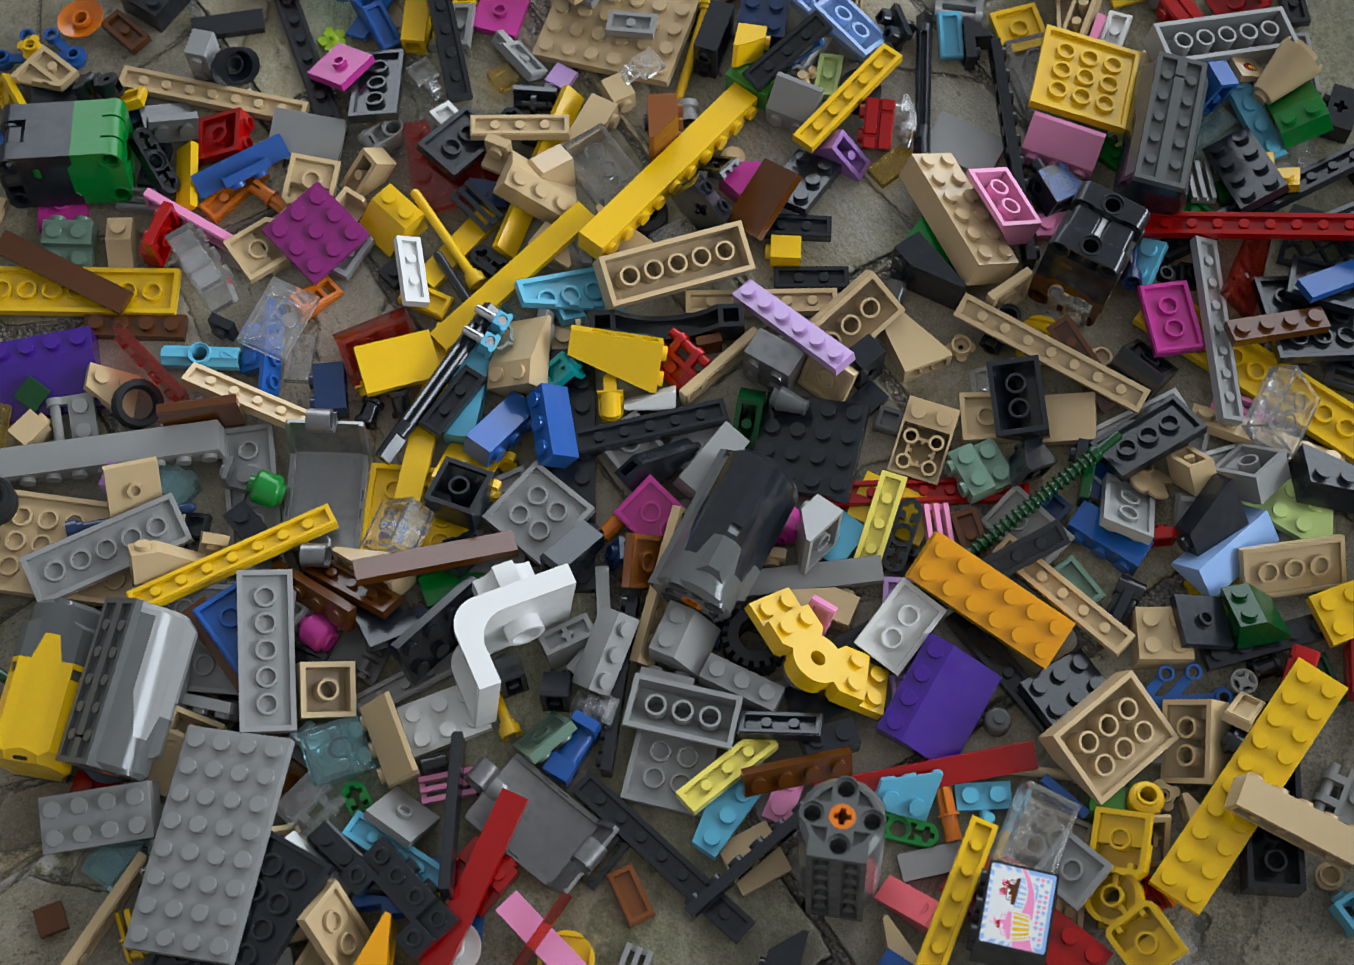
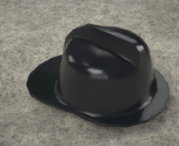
[211,47,260,86]

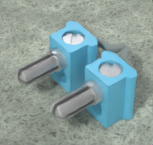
[462,304,515,360]

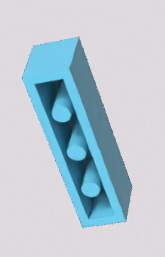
[443,343,494,445]

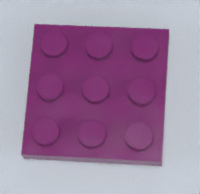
[262,181,370,286]

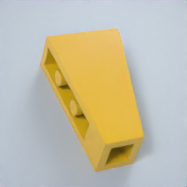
[400,0,432,55]
[567,324,668,394]

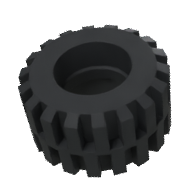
[722,604,786,677]

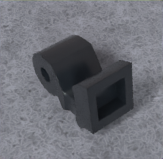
[72,71,125,101]

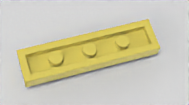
[854,470,908,561]
[676,739,779,816]

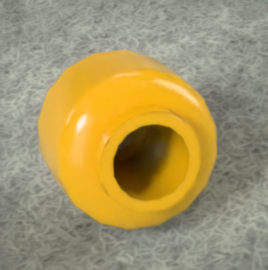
[1125,781,1165,815]

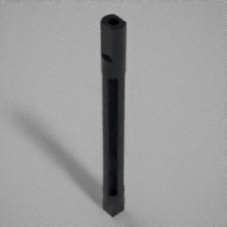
[913,11,933,154]
[375,302,499,465]

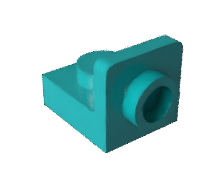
[548,351,586,386]

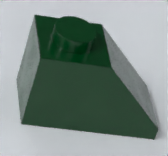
[733,387,766,450]

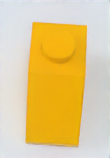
[731,23,771,67]

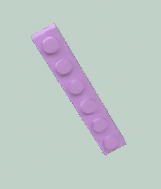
[732,279,856,375]

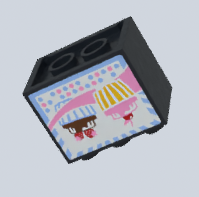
[966,859,1060,965]

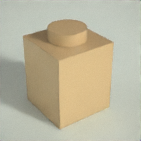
[601,71,636,114]
[7,409,54,446]

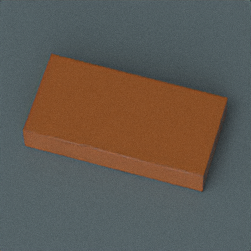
[606,863,656,928]

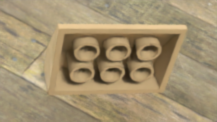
[1038,670,1179,805]

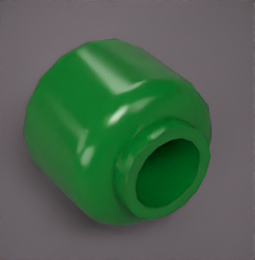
[246,470,288,508]

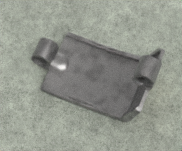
[282,408,370,568]
[463,753,619,895]

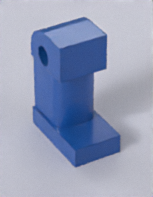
[543,709,601,787]

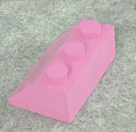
[1020,111,1106,181]
[966,167,1042,245]

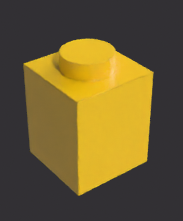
[765,235,801,269]

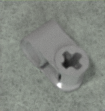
[358,118,407,153]

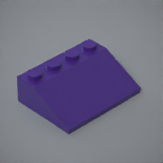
[0,326,105,426]
[876,632,1002,760]

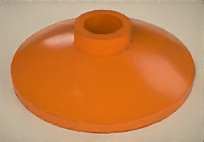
[57,0,104,39]

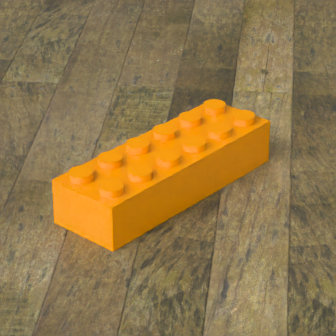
[904,531,1076,669]

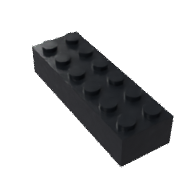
[1234,723,1307,898]

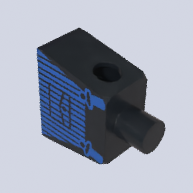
[1028,157,1083,217]

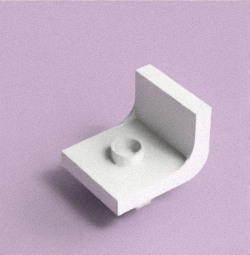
[451,560,576,728]

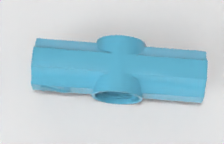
[160,342,242,371]

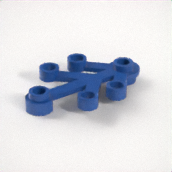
[0,28,87,86]
[1145,664,1234,708]

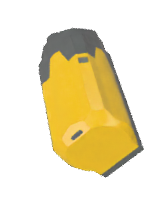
[0,598,101,784]

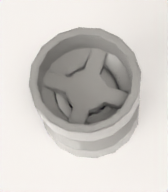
[678,98,699,131]

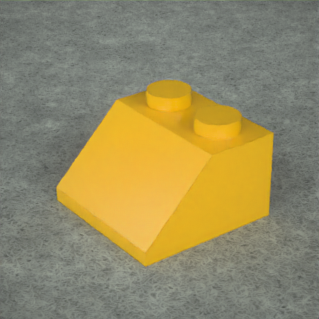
[359,183,427,259]

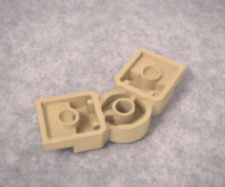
[223,153,341,284]

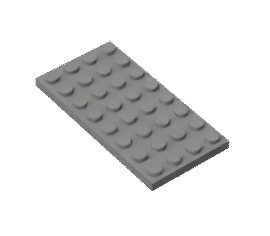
[123,725,295,965]

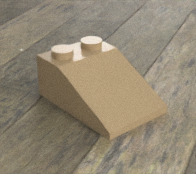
[487,315,551,397]

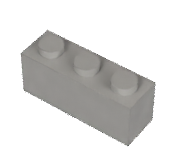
[672,421,750,501]
[571,606,640,697]
[699,652,785,712]

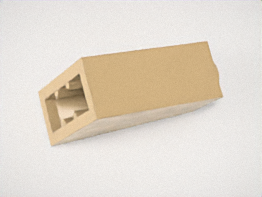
[879,312,952,383]

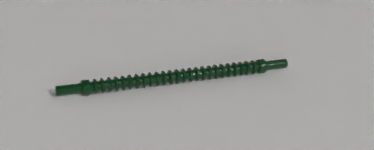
[918,430,1123,591]

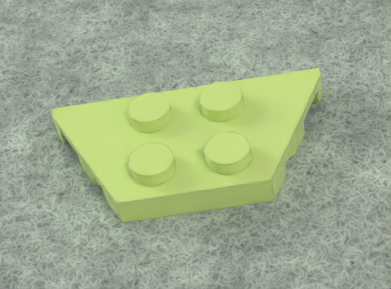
[1241,478,1334,540]

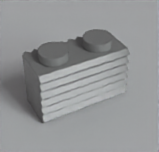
[183,28,220,83]

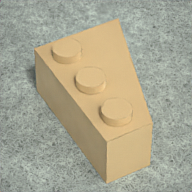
[1056,0,1102,36]

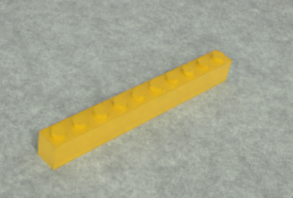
[578,82,758,259]

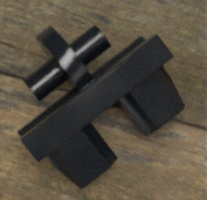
[875,3,916,52]
[513,81,557,115]

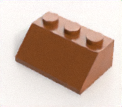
[647,93,683,163]

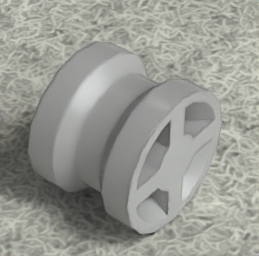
[1225,668,1258,699]

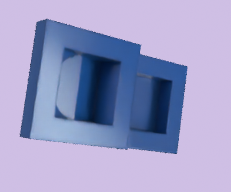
[352,895,407,919]

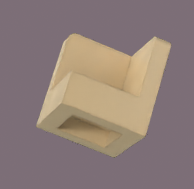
[335,186,368,222]

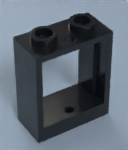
[693,0,734,79]

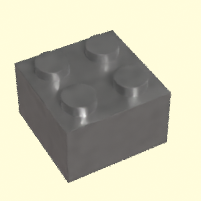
[743,328,805,392]

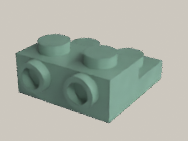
[41,215,98,267]
[944,437,1013,505]

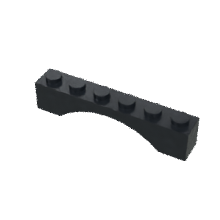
[589,303,745,343]

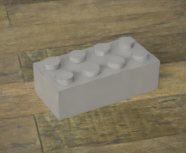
[38,780,162,855]

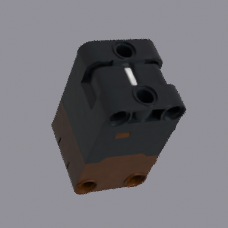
[1027,181,1151,326]

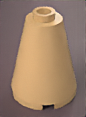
[1253,36,1322,105]

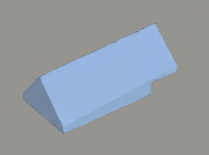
[790,0,886,64]
[1171,505,1280,596]

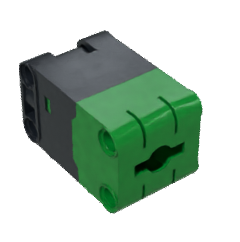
[0,98,136,209]

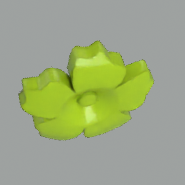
[318,27,346,52]

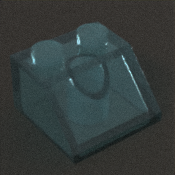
[297,716,376,787]

